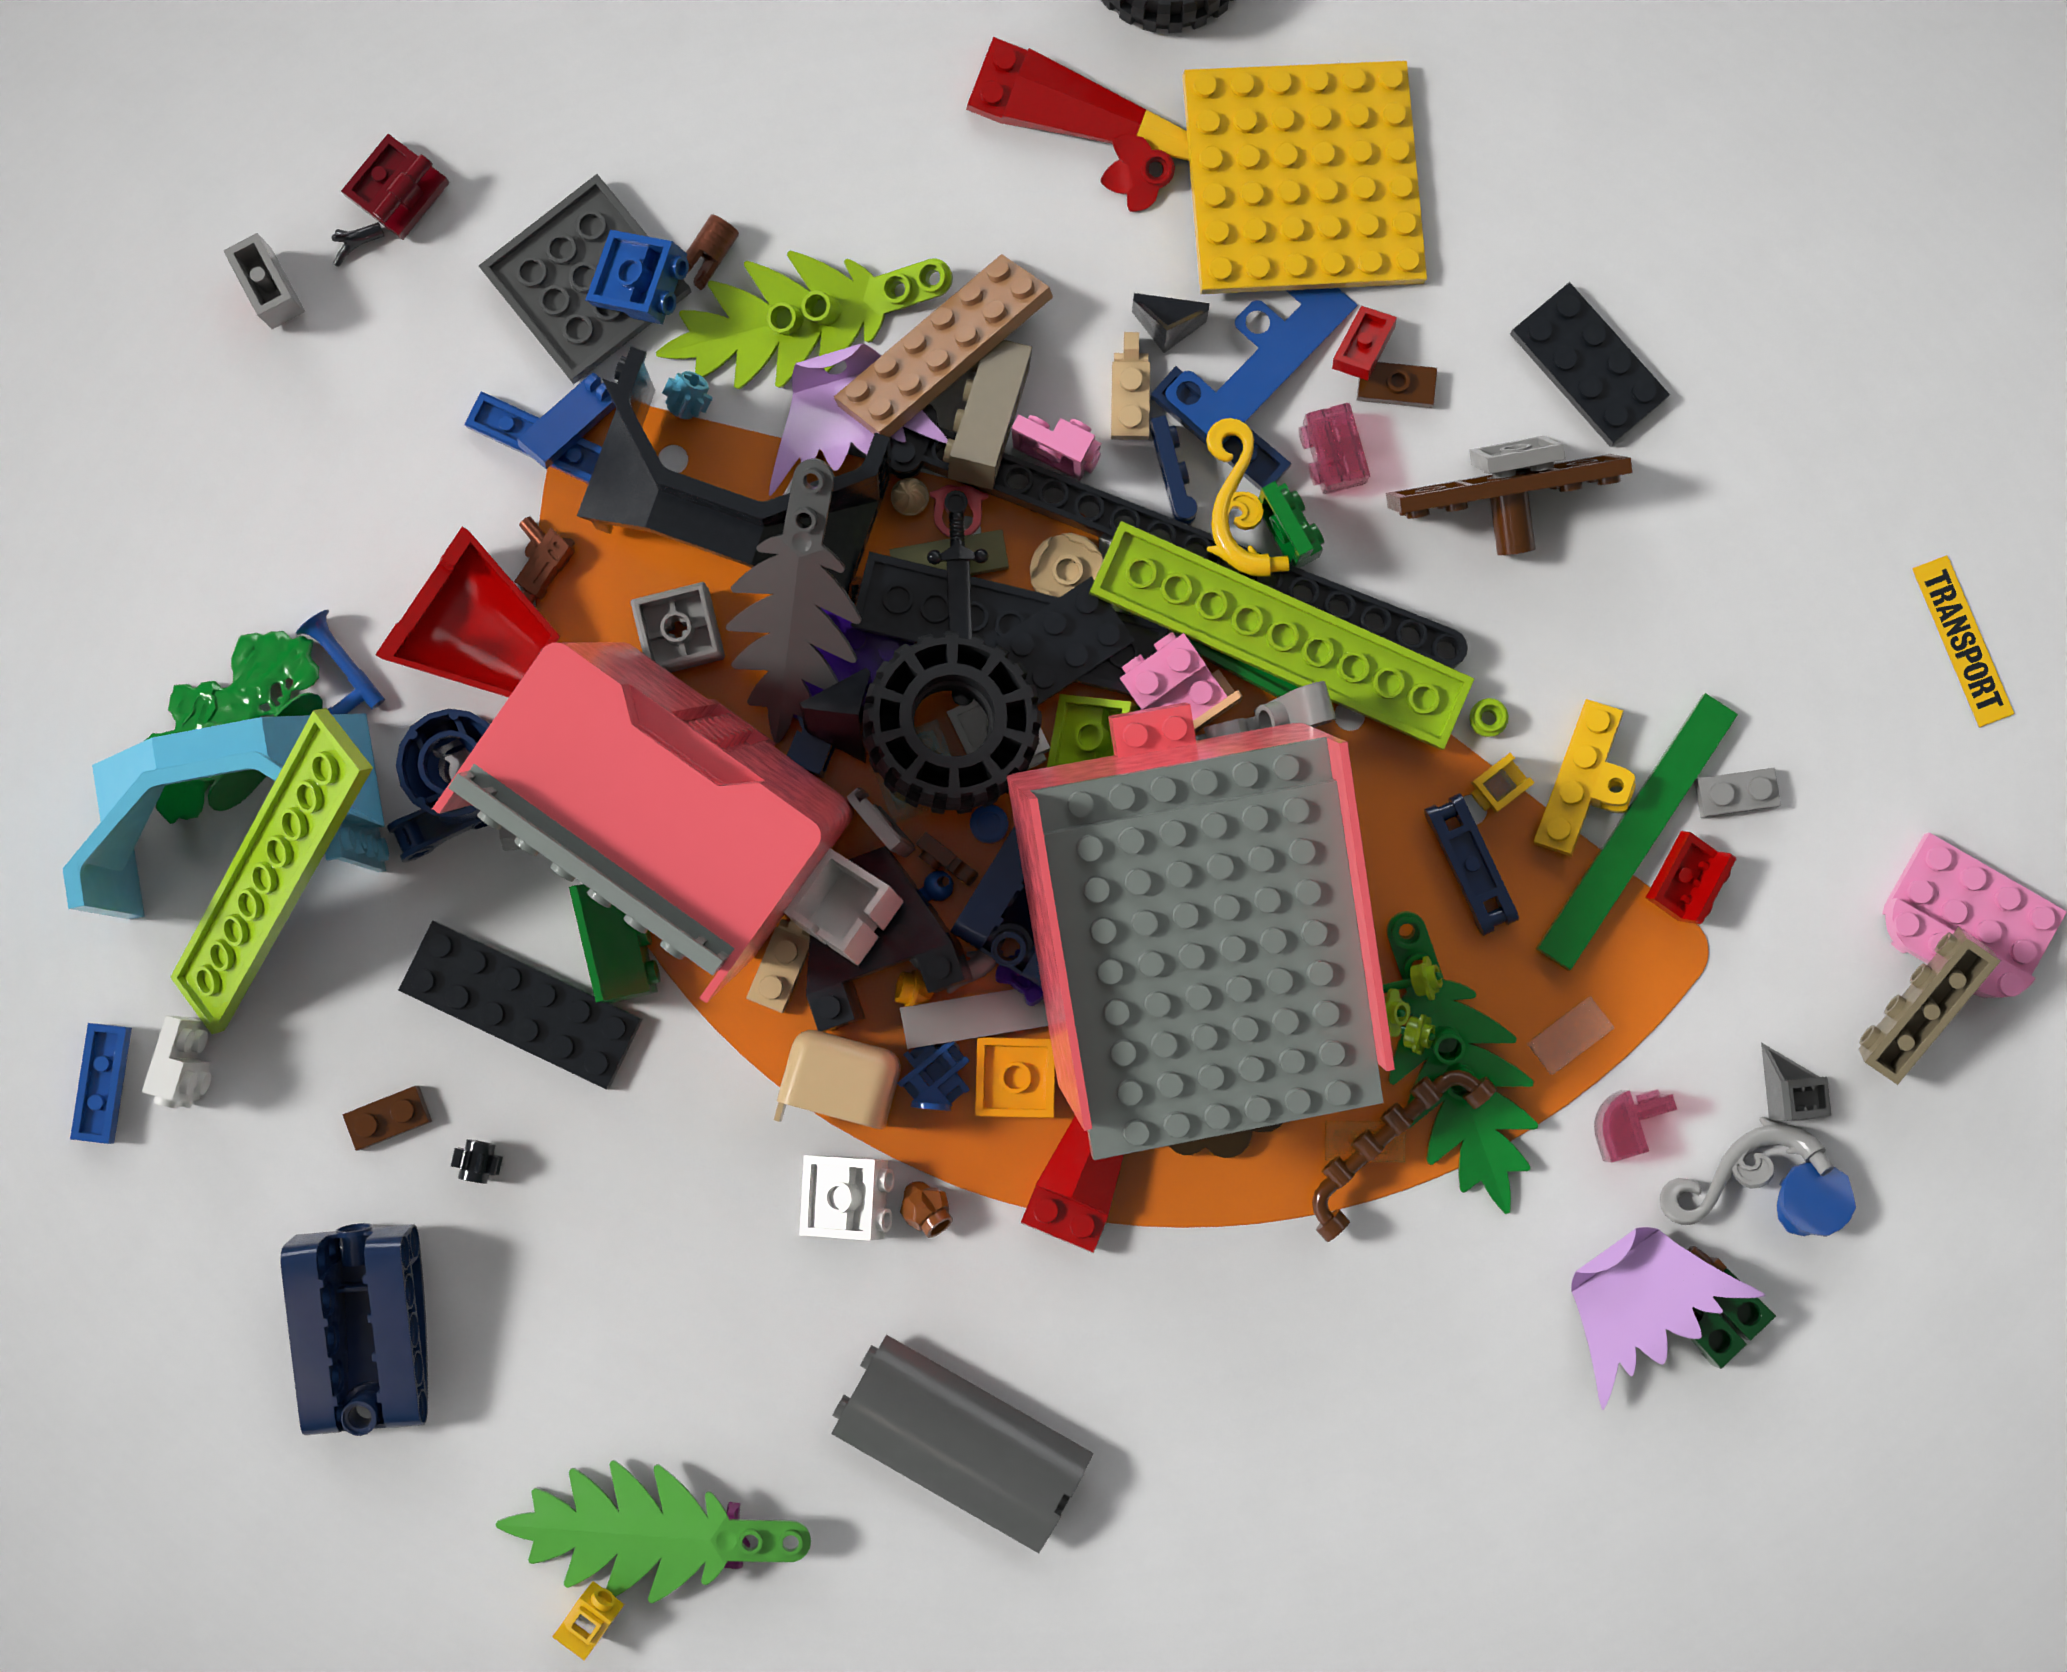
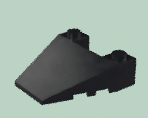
[806,846,974,1032]

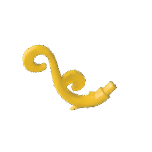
[1206,418,1289,577]

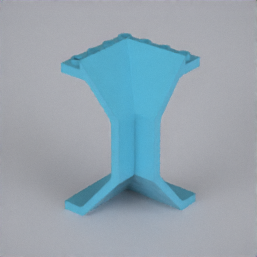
[63,713,389,919]

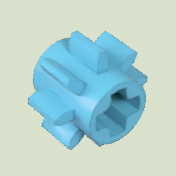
[662,371,713,419]

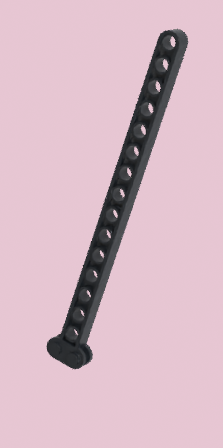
[890,404,1468,669]

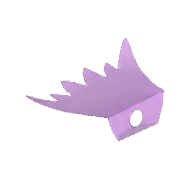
[769,343,948,496]
[1571,1227,1765,1410]

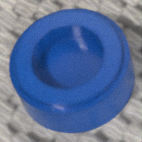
[970,804,1009,844]

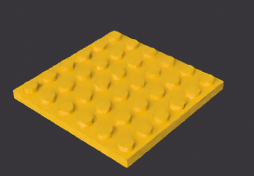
[1182,61,1427,295]

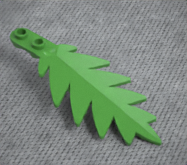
[496,1460,811,1603]

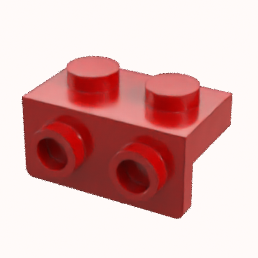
[1645,831,1736,925]

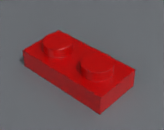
[1332,306,1397,381]

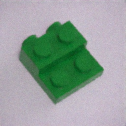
[1258,481,1324,568]

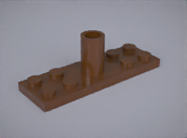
[1386,454,1633,555]

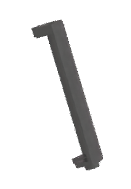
[831,1334,1094,1554]

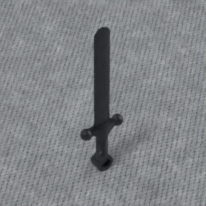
[927,490,989,706]

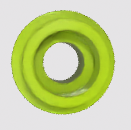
[1469,698,1509,737]

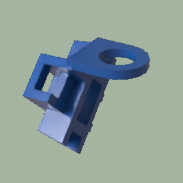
[897,1042,970,1111]

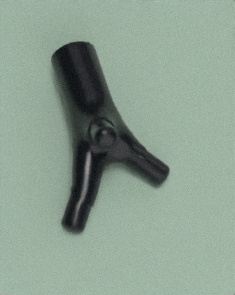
[331,222,384,267]

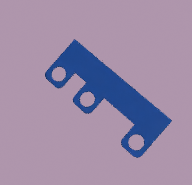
[1165,288,1358,444]

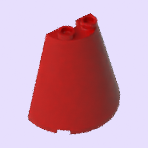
[375,526,560,698]

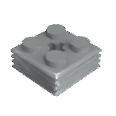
[631,582,725,673]

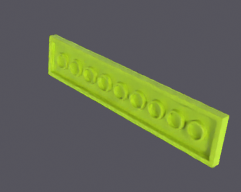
[1089,521,1475,750]
[170,708,373,1034]

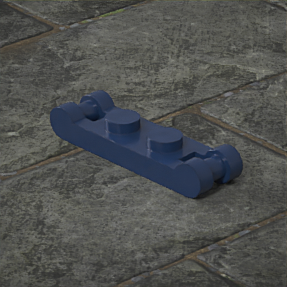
[1424,794,1519,936]

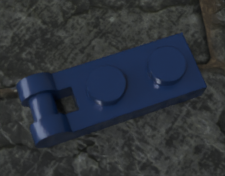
[1150,415,1198,525]

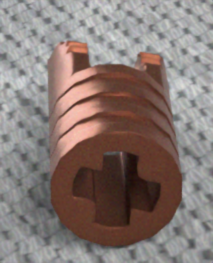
[686,214,739,290]

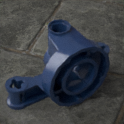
[386,709,490,862]

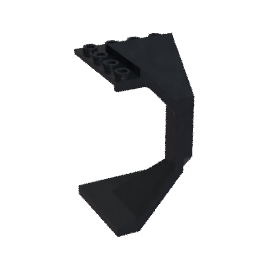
[577,347,892,595]

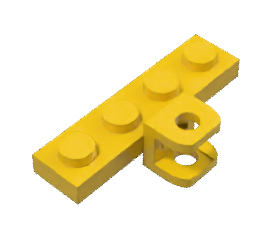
[1534,699,1636,857]

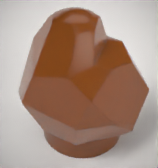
[900,1181,953,1238]

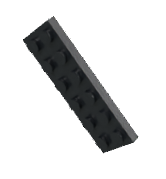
[398,920,643,1090]

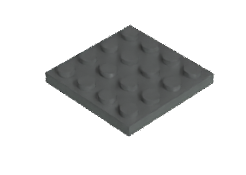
[479,174,692,385]

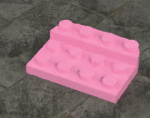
[1883,833,2067,998]

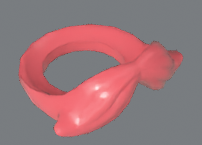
[929,485,989,537]

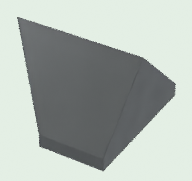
[1761,1042,1831,1121]

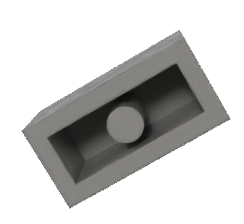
[223,233,305,329]

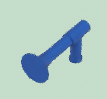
[296,609,385,715]

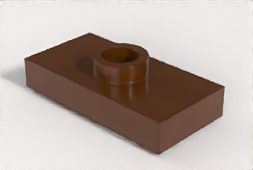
[1356,362,1437,408]

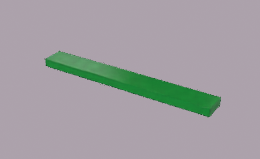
[1536,693,1738,971]

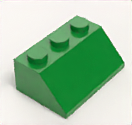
[569,884,661,1003]

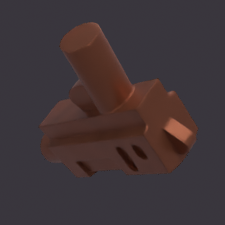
[514,516,575,604]

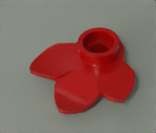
[1100,135,1175,212]

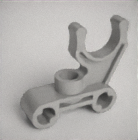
[1195,681,1336,740]

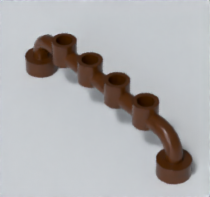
[1312,1070,1497,1242]

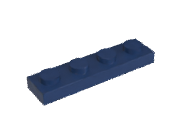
[1150,366,1292,491]

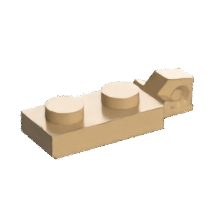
[1111,332,1150,440]
[746,919,810,1013]

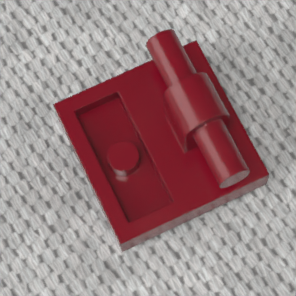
[341,134,450,240]

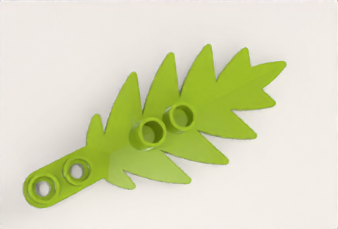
[656,250,953,389]

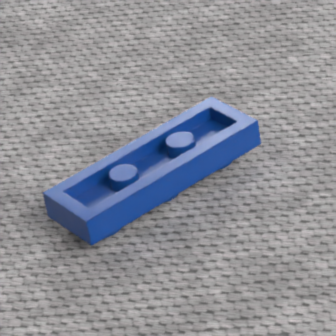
[70,1023,132,1144]

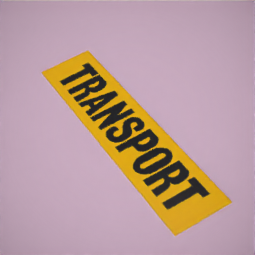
[1912,555,2014,727]

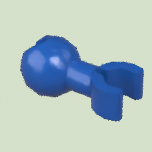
[919,871,954,902]

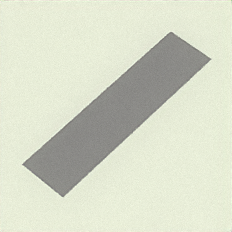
[900,989,1048,1049]

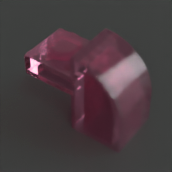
[1594,1089,1677,1163]

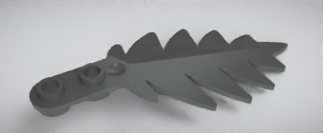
[726,458,862,743]

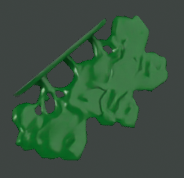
[144,631,323,824]

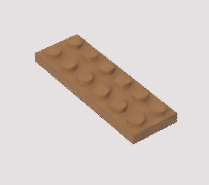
[834,254,1053,437]

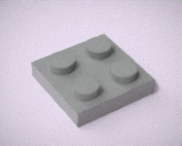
[1469,436,1566,478]

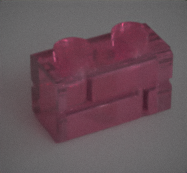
[1299,403,1370,494]

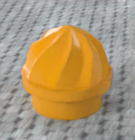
[895,970,934,1007]

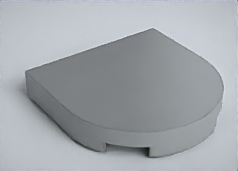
[847,787,915,858]

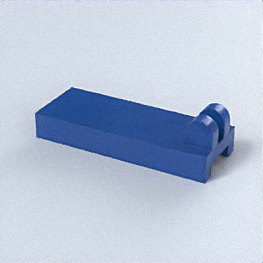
[517,373,616,469]

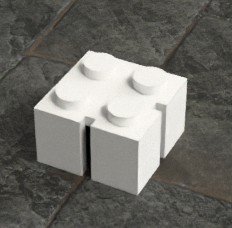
[784,848,904,966]

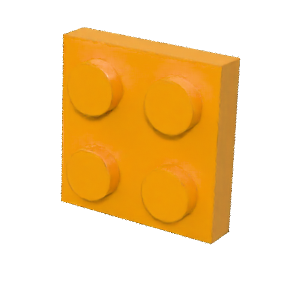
[975,1037,1055,1118]

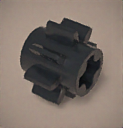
[451,1139,503,1184]

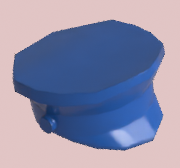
[1777,1162,1856,1237]

